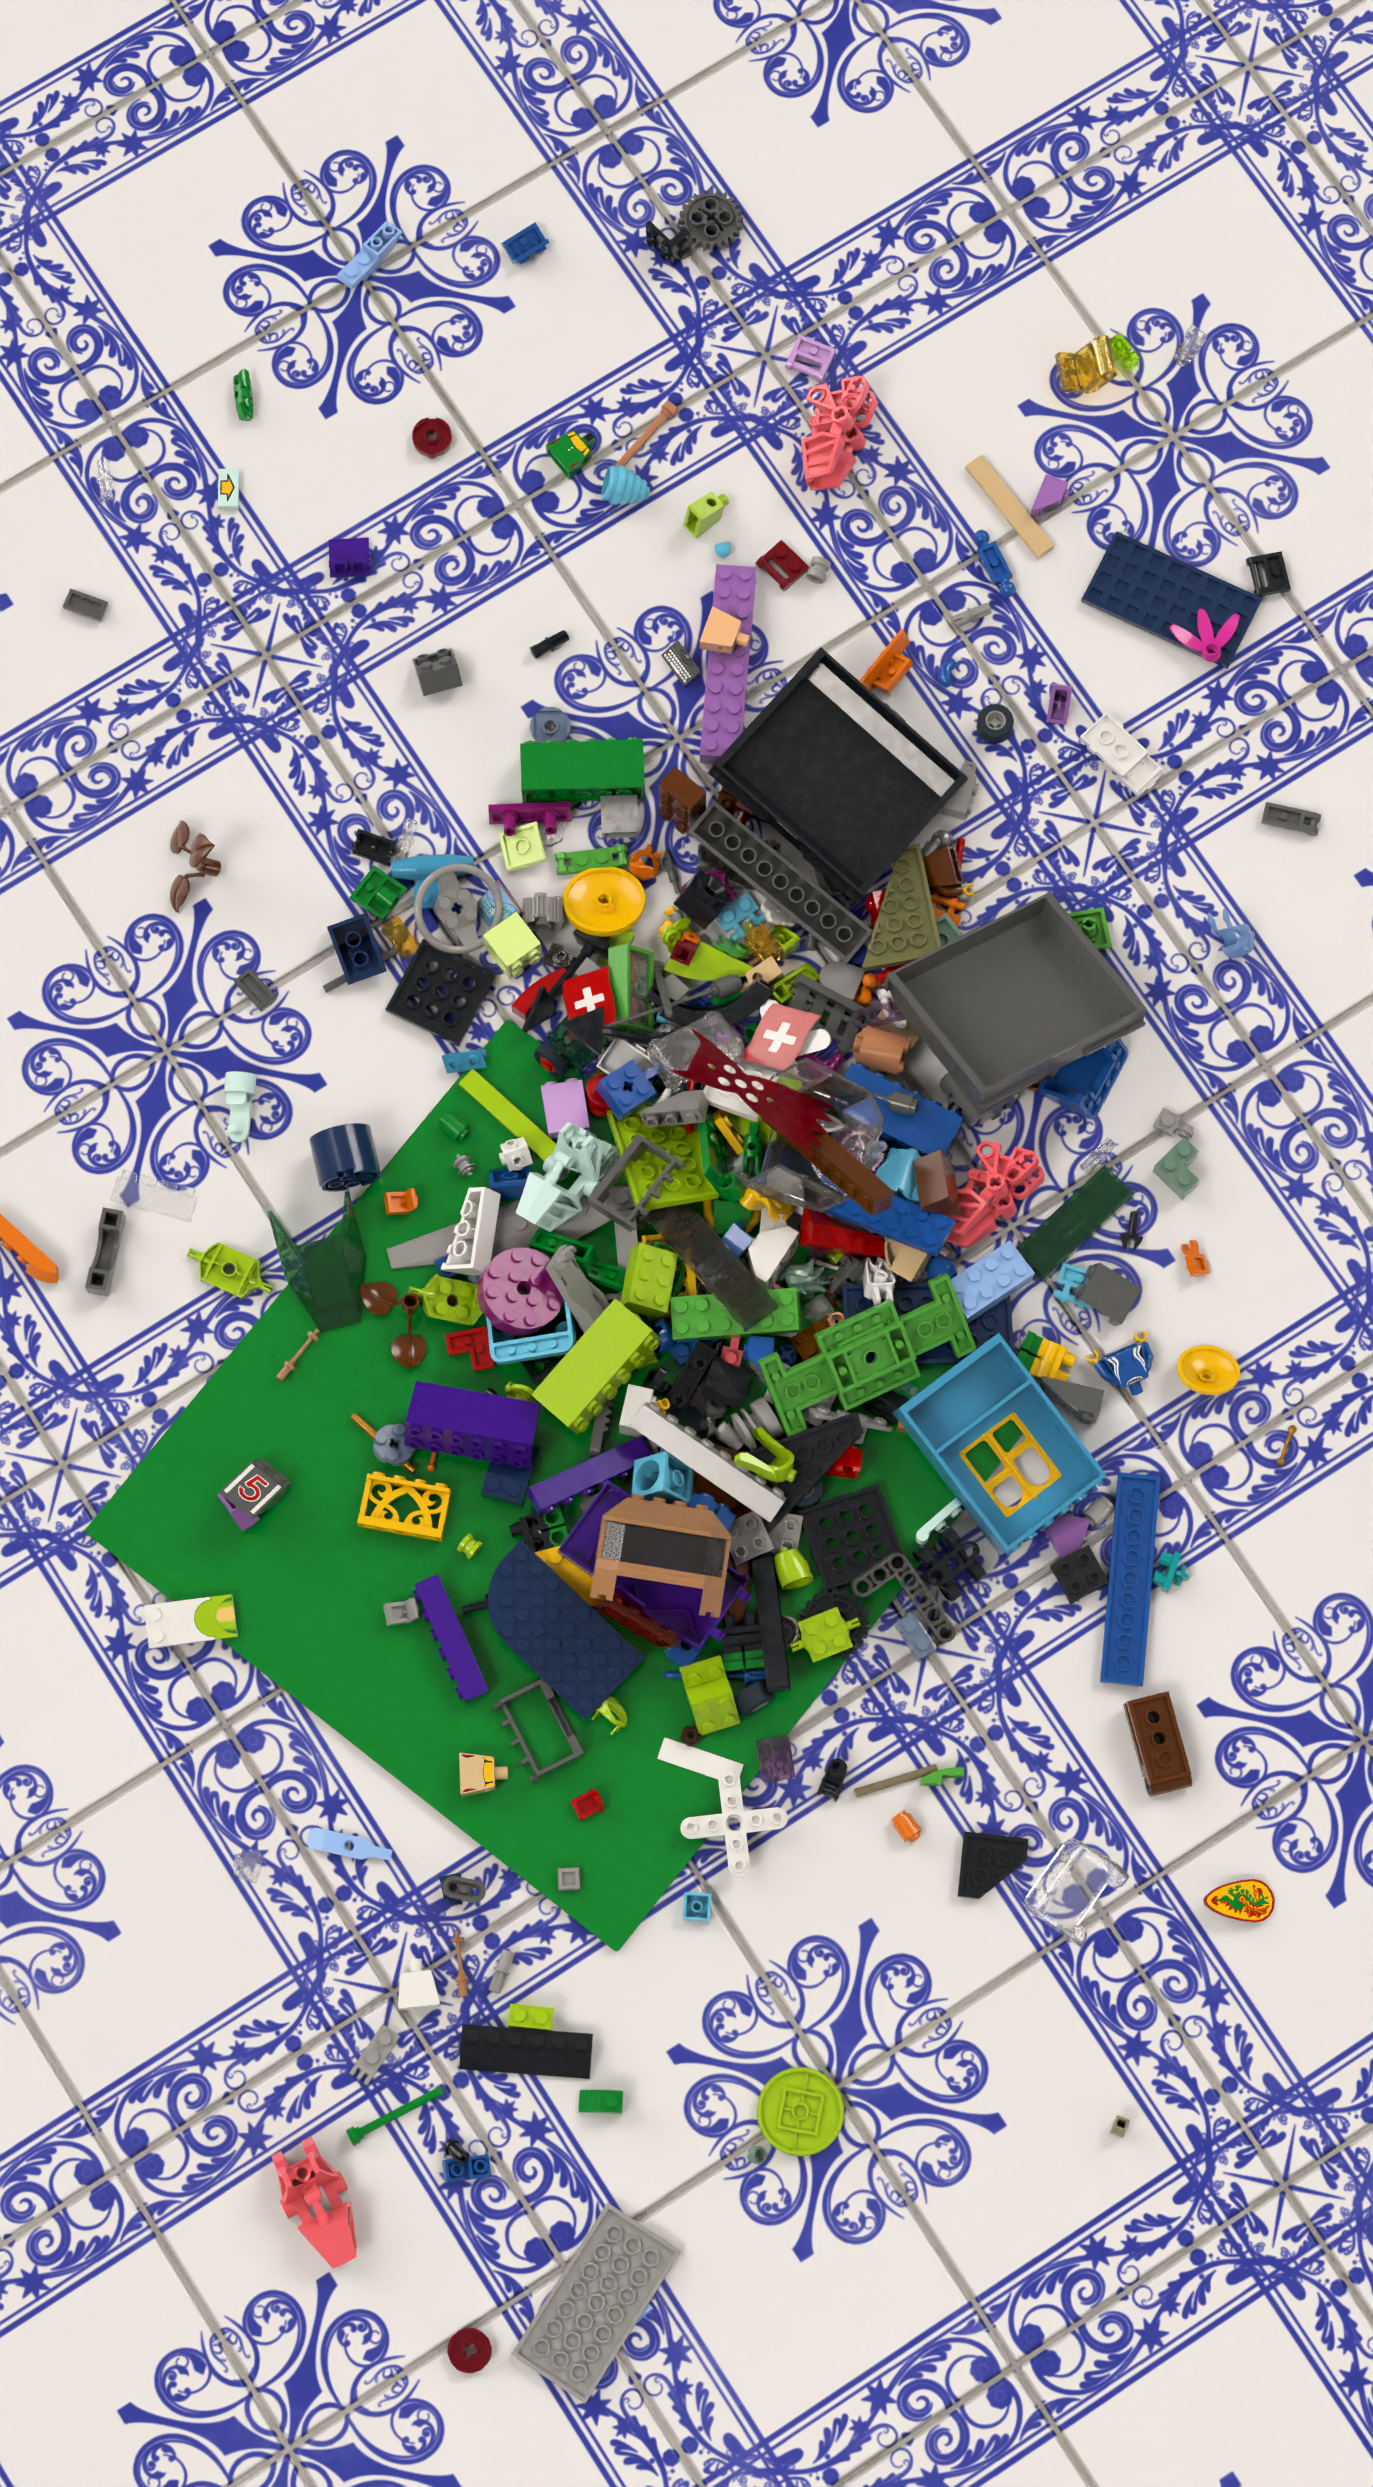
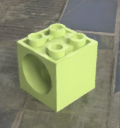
[483,912,542,979]

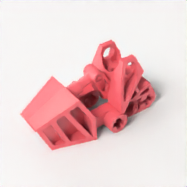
[801,376,878,490]
[941,1140,1045,1249]
[272,2136,357,2269]

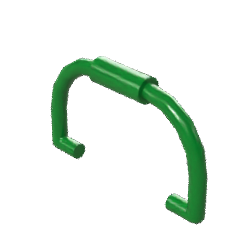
[653,1241,685,1305]

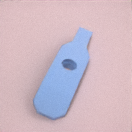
[306,1828,393,1861]

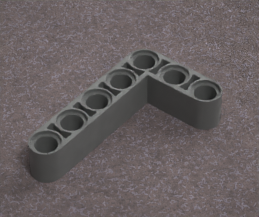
[851,1552,956,1642]

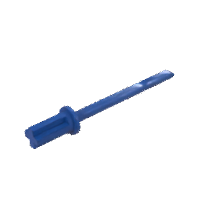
[664,1668,766,1685]

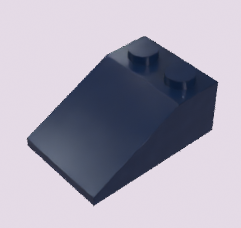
[327,913,387,985]
[481,1446,541,1508]

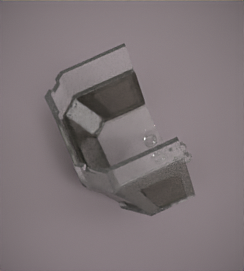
[738,1058,887,1213]

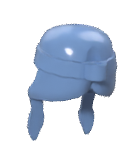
[1207,909,1255,958]

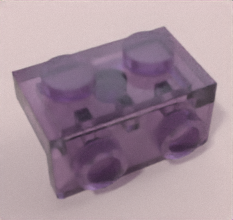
[756,1734,795,1782]

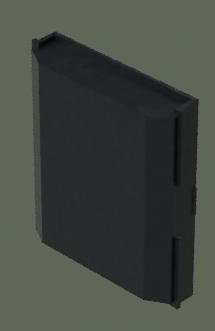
[708,647,968,904]

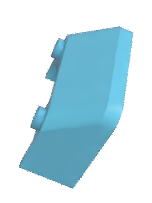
[486,1300,577,1365]

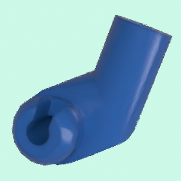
[938,658,958,688]

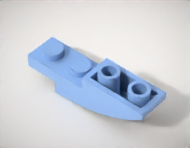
[337,221,402,290]

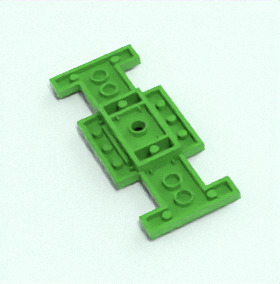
[757,1273,977,1437]

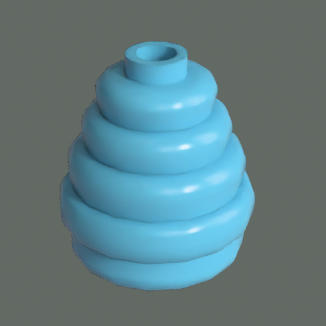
[601,465,650,505]

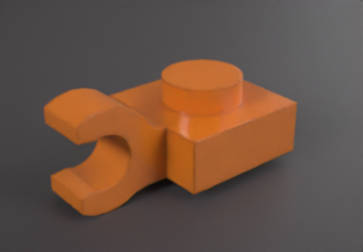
[1181,1240,1210,1277]

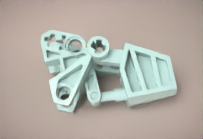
[516,1122,619,1232]

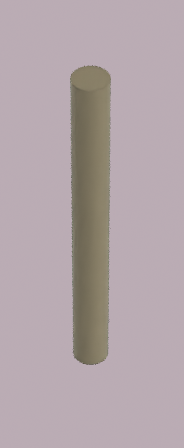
[854,1764,938,1797]

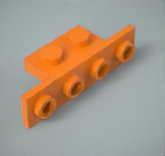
[860,629,913,694]

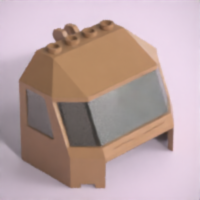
[589,1494,732,1618]

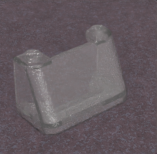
[647,1011,744,1094]

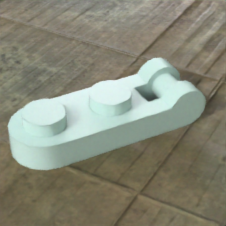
[915,1498,962,1545]

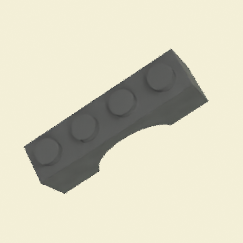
[85,1207,126,1297]

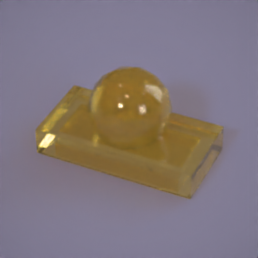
[381,915,419,960]

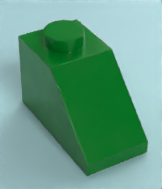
[579,2090,623,2115]

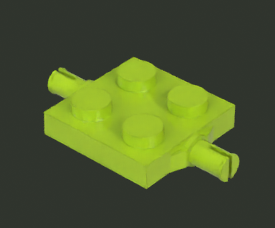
[789,1607,861,1663]

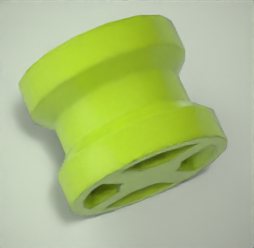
[457,1533,483,1560]

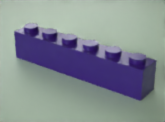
[527,1436,651,1515]
[413,1574,489,1704]

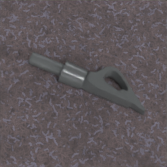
[660,848,680,894]

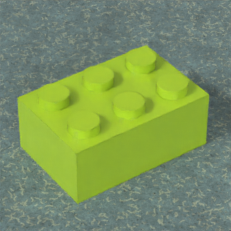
[620,1242,678,1319]

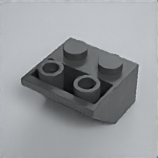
[412,648,463,696]

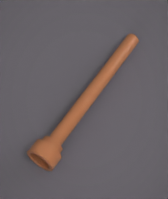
[615,401,679,466]

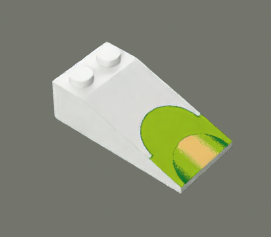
[144,1594,238,1649]

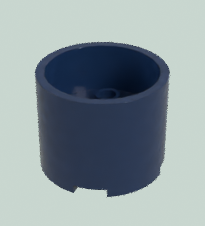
[309,1123,381,1192]

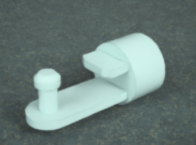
[224,1071,257,1143]

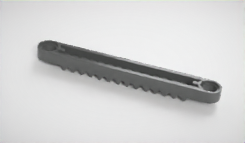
[589,1292,622,1458]

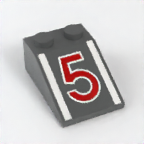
[1039,1376,1104,1425]
[220,1457,291,1519]

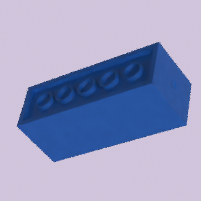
[828,1063,964,1157]

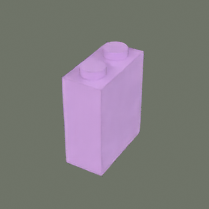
[541,1078,590,1139]

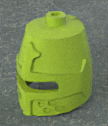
[774,1547,814,1590]

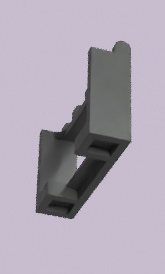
[587,1134,685,1232]
[492,1679,584,1783]

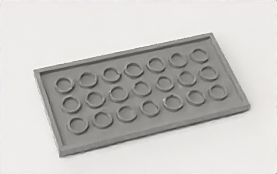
[511,2202,681,2404]

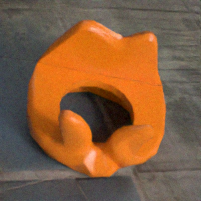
[629,844,664,881]

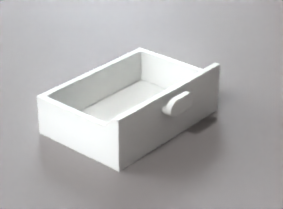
[596,1039,662,1075]

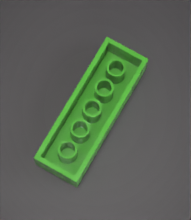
[670,1288,802,1342]

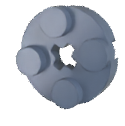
[530,707,571,743]
[373,1423,415,1466]

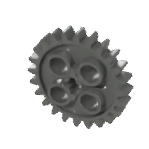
[679,189,743,252]

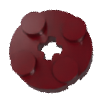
[412,417,452,459]
[447,2328,492,2373]

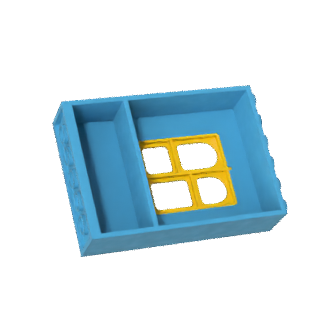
[893,1333,1107,1556]

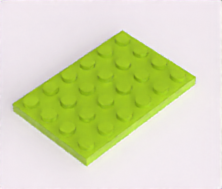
[607,1103,719,1210]

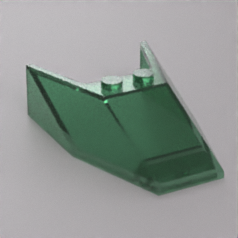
[267,1190,367,1332]

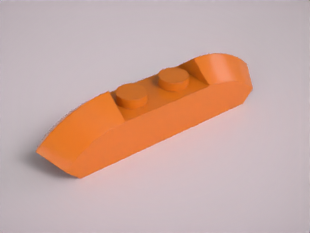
[0,1214,59,1283]

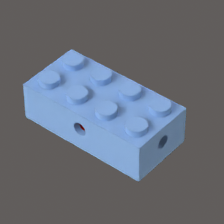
[951,1240,1035,1324]

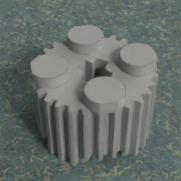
[522,892,564,932]

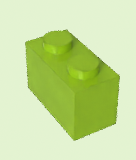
[508,2004,554,2031]

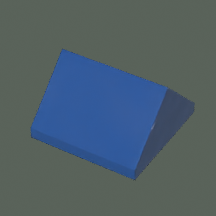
[489,1166,531,1200]

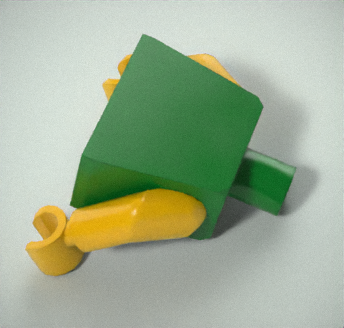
[703,1198,762,1236]

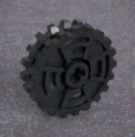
[800,1588,870,1660]

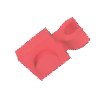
[720,1337,744,1367]

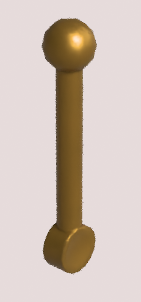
[1276,1425,1297,1466]

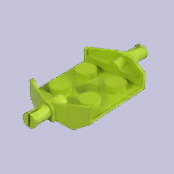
[187,1242,273,1300]
[408,1274,483,1326]

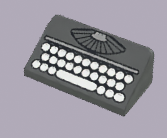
[661,640,701,687]

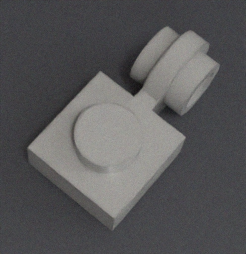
[1153,1107,1194,1140]

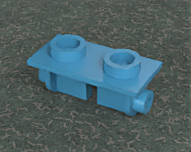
[441,1048,487,1074]

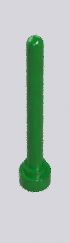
[346,2087,444,2146]

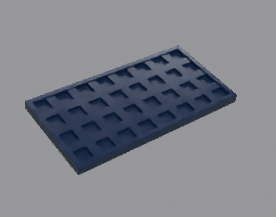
[1081,531,1263,669]

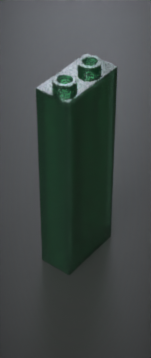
[1016,1165,1134,1283]

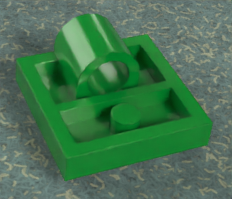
[350,866,407,922]

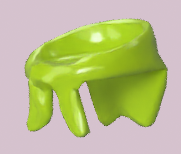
[591,1697,627,1735]

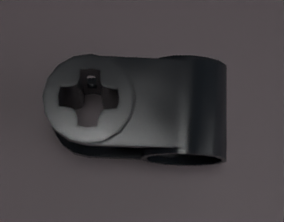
[817,1758,847,1802]

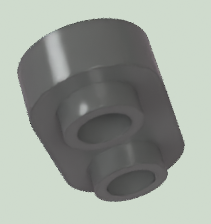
[443,1876,486,1903]

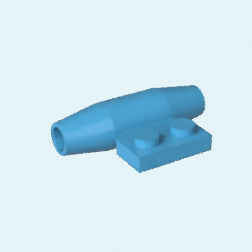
[391,854,474,909]

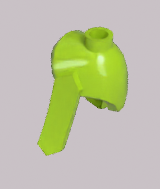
[734,1427,797,1483]

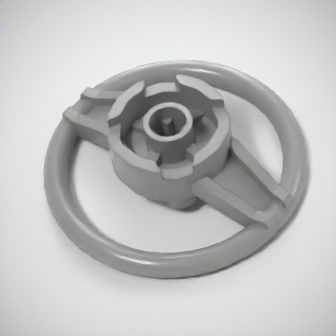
[414,864,503,954]

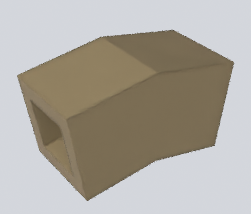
[1110,2115,1130,2138]

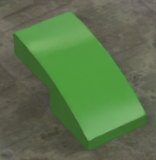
[920,1767,964,1786]

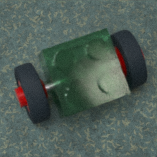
[534,1016,609,1078]

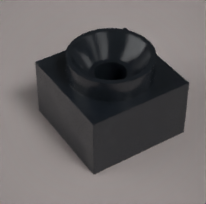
[673,869,731,930]

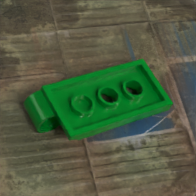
[698,1114,745,1202]

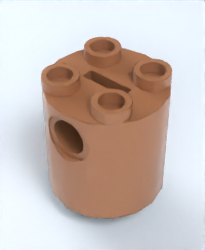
[852,1025,911,1076]

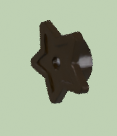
[822,1287,842,1309]

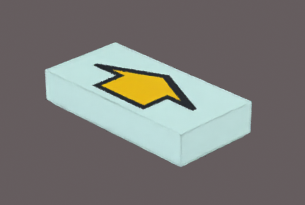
[218,469,239,509]

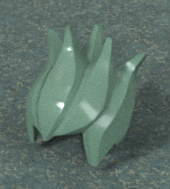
[778,1258,830,1301]

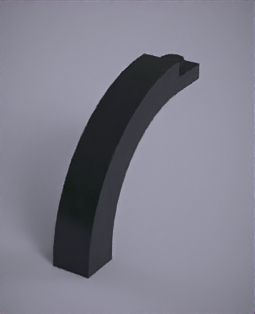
[646,976,775,1028]

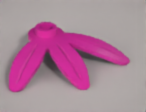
[1169,608,1240,662]

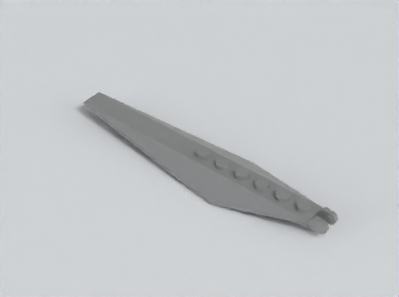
[387,1186,635,1270]

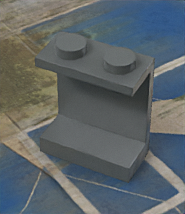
[1074,1263,1141,1326]

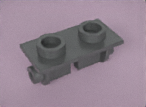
[823,1255,864,1298]

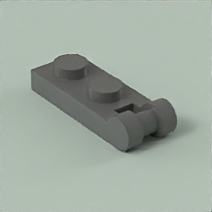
[1261,802,1321,836]

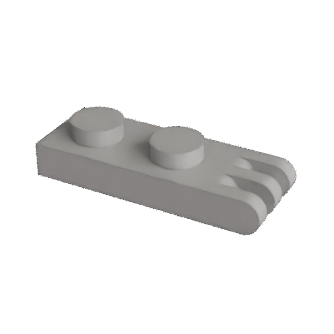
[349,2024,401,2086]

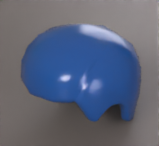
[651,1319,675,1354]

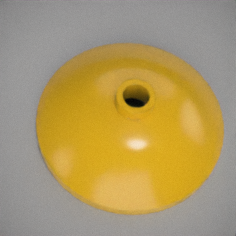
[1177,1345,1240,1395]

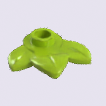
[661,917,693,954]

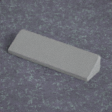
[614,1209,638,1293]

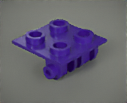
[328,537,370,578]

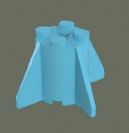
[876,1148,921,1203]

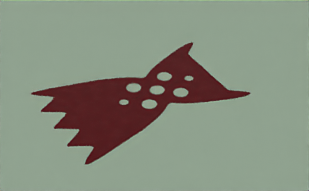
[671,1029,836,1157]

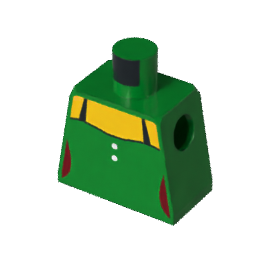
[546,431,596,480]

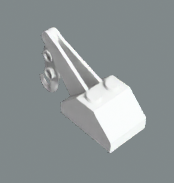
[747,1193,833,1291]

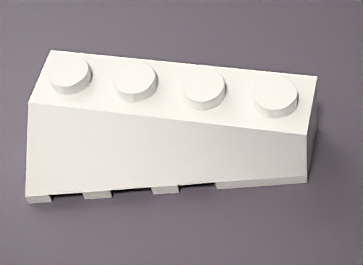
[440,1187,501,1276]

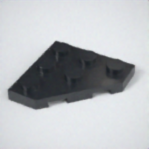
[957,1831,1029,1899]

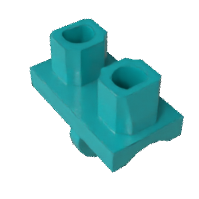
[1152,1551,1190,1593]

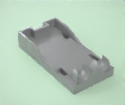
[546,1245,610,1333]

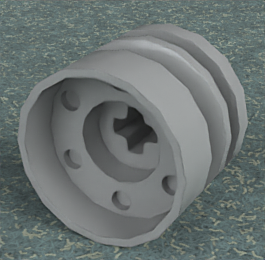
[730,1397,784,1451]

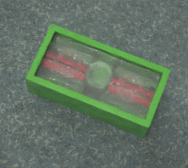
[608,944,654,1035]

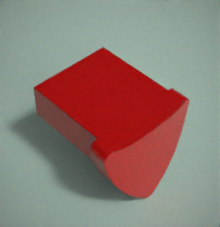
[570,1788,605,1821]

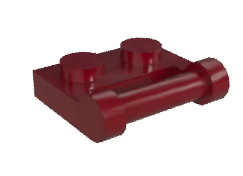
[755,540,809,591]

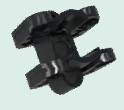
[912,1526,987,1601]

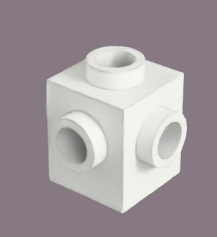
[499,1137,533,1172]

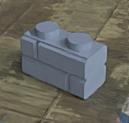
[895,1612,937,1662]

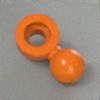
[854,973,877,1006]

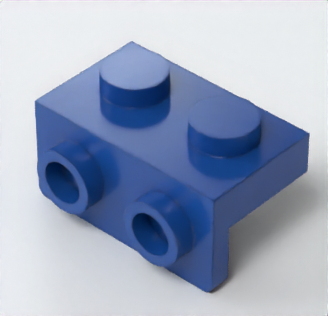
[501,222,550,265]

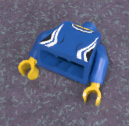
[1086,1331,1153,1396]

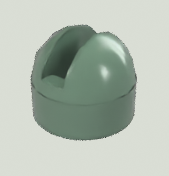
[747,2146,766,2164]

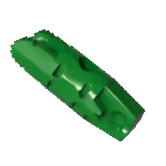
[233,369,253,421]
[742,1122,763,1175]

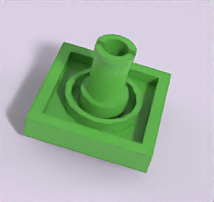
[1068,907,1112,950]

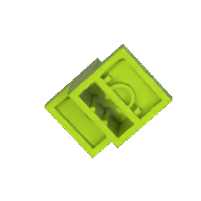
[679,1655,740,1735]

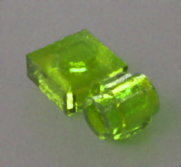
[1103,332,1140,370]

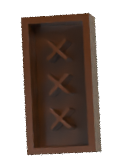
[659,767,706,837]

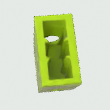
[683,492,729,539]

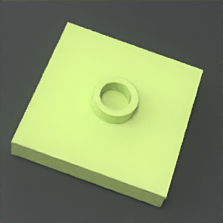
[498,821,547,873]

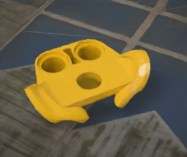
[739,1182,796,1222]

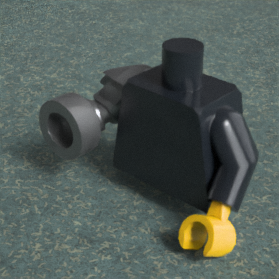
[655,1398,727,1440]

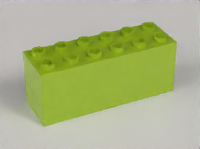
[531,1298,661,1435]

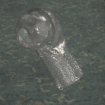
[542,821,566,847]

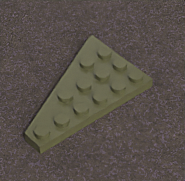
[863,843,941,972]

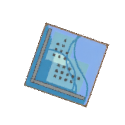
[477,880,523,928]

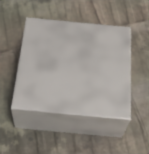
[600,795,639,838]

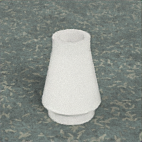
[714,1421,743,1450]

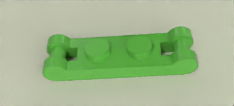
[554,845,629,875]

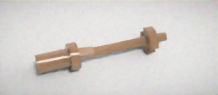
[276,1329,319,1382]
[451,1931,468,1997]

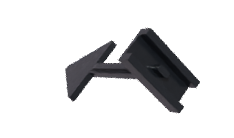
[522,929,610,1033]
[562,1007,683,1060]

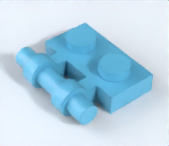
[715,892,767,943]
[1052,1262,1093,1309]

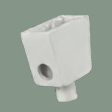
[398,1959,441,2011]

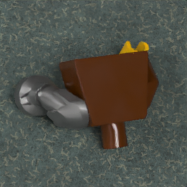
[921,830,975,896]

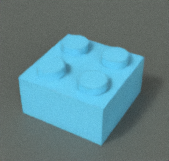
[683,1892,712,1922]

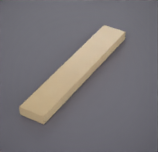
[965,455,1054,559]

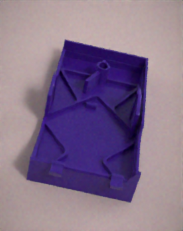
[557,1481,752,1652]

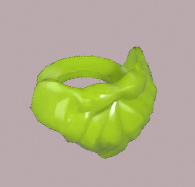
[505,1382,537,1402]

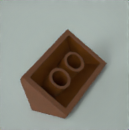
[913,1149,961,1216]

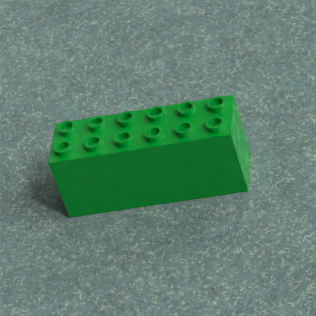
[520,737,645,803]

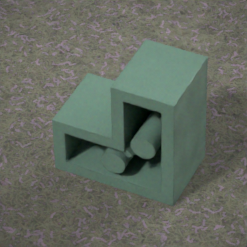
[1152,1137,1199,1200]

